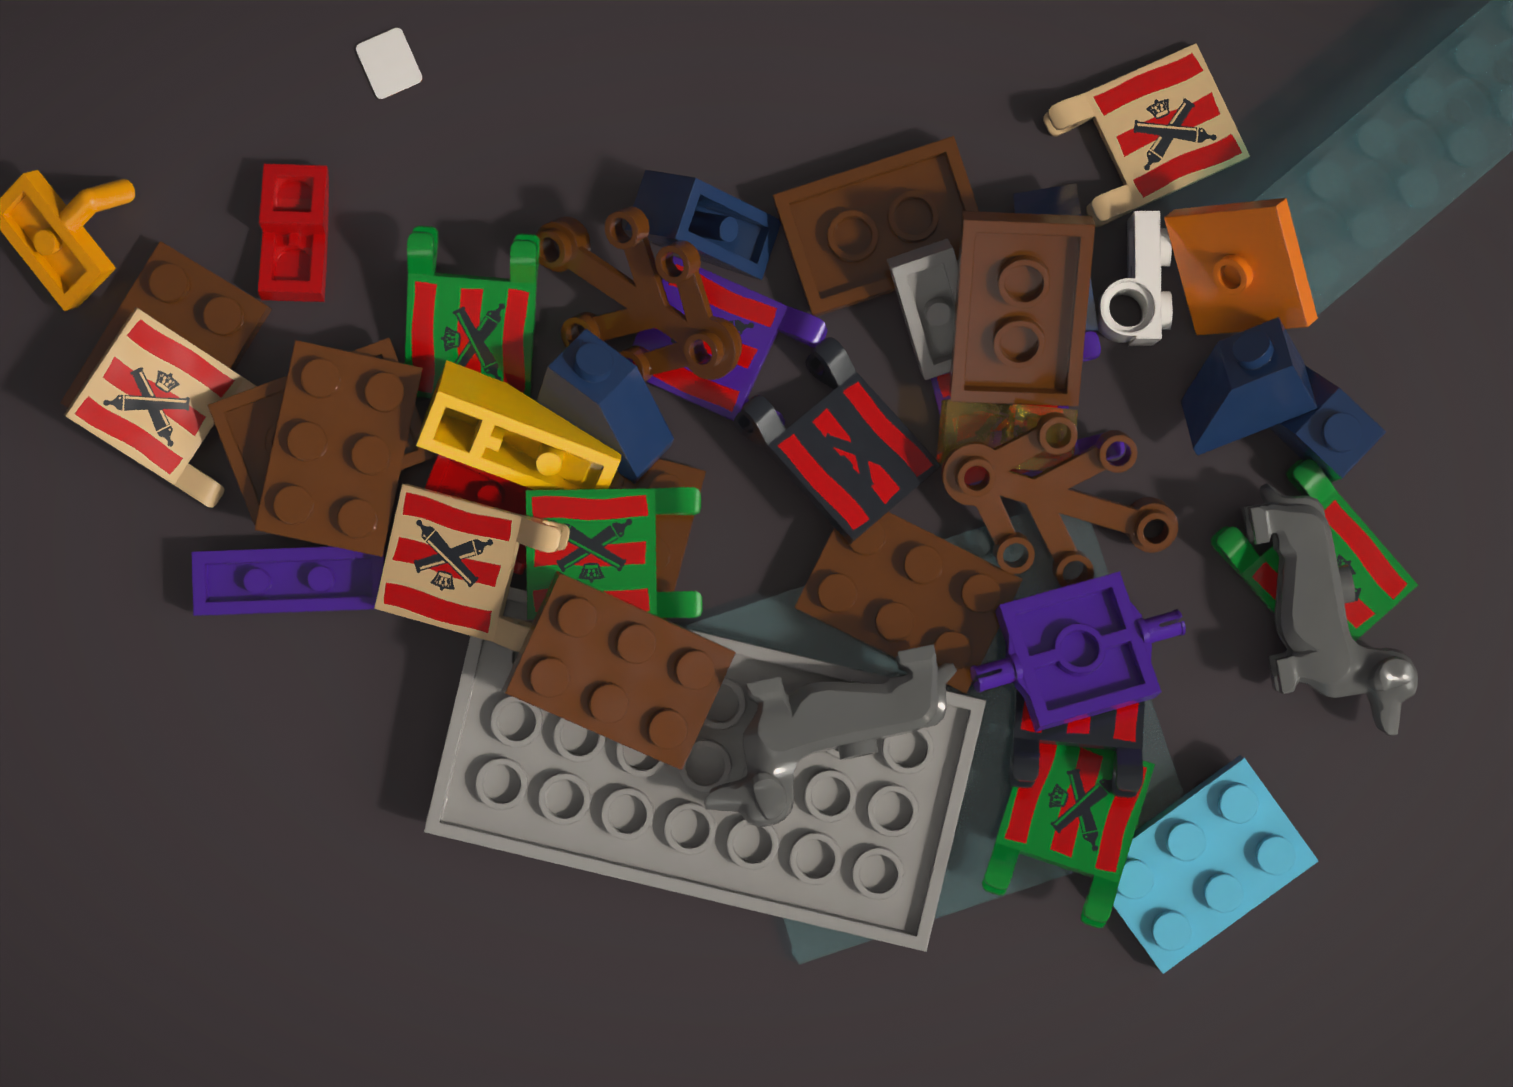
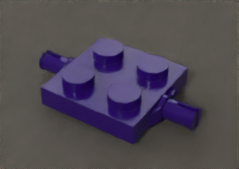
[970,571,1186,732]

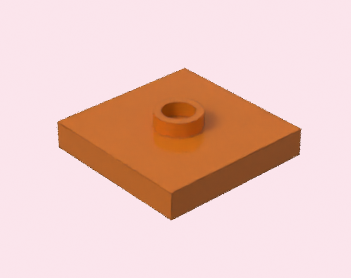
[1164,198,1318,335]

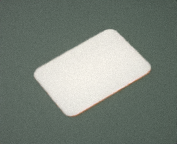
[356,28,422,99]

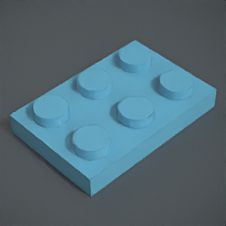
[1113,755,1318,974]

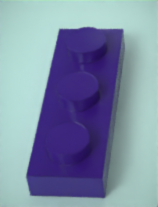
[192,546,387,616]

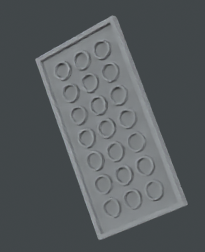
[424,586,986,952]

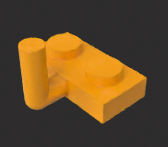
[0,170,135,311]

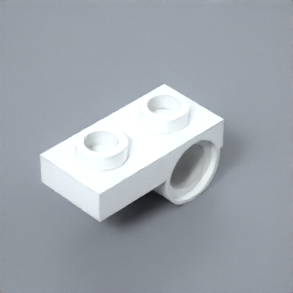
[1095,211,1173,346]

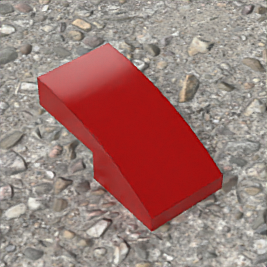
[258,164,329,302]

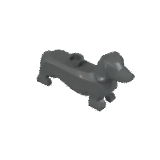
[1241,483,1418,737]
[704,644,957,827]

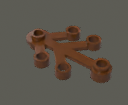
[536,206,742,382]
[941,412,1178,587]

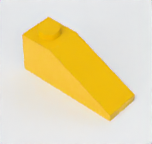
[416,360,622,490]

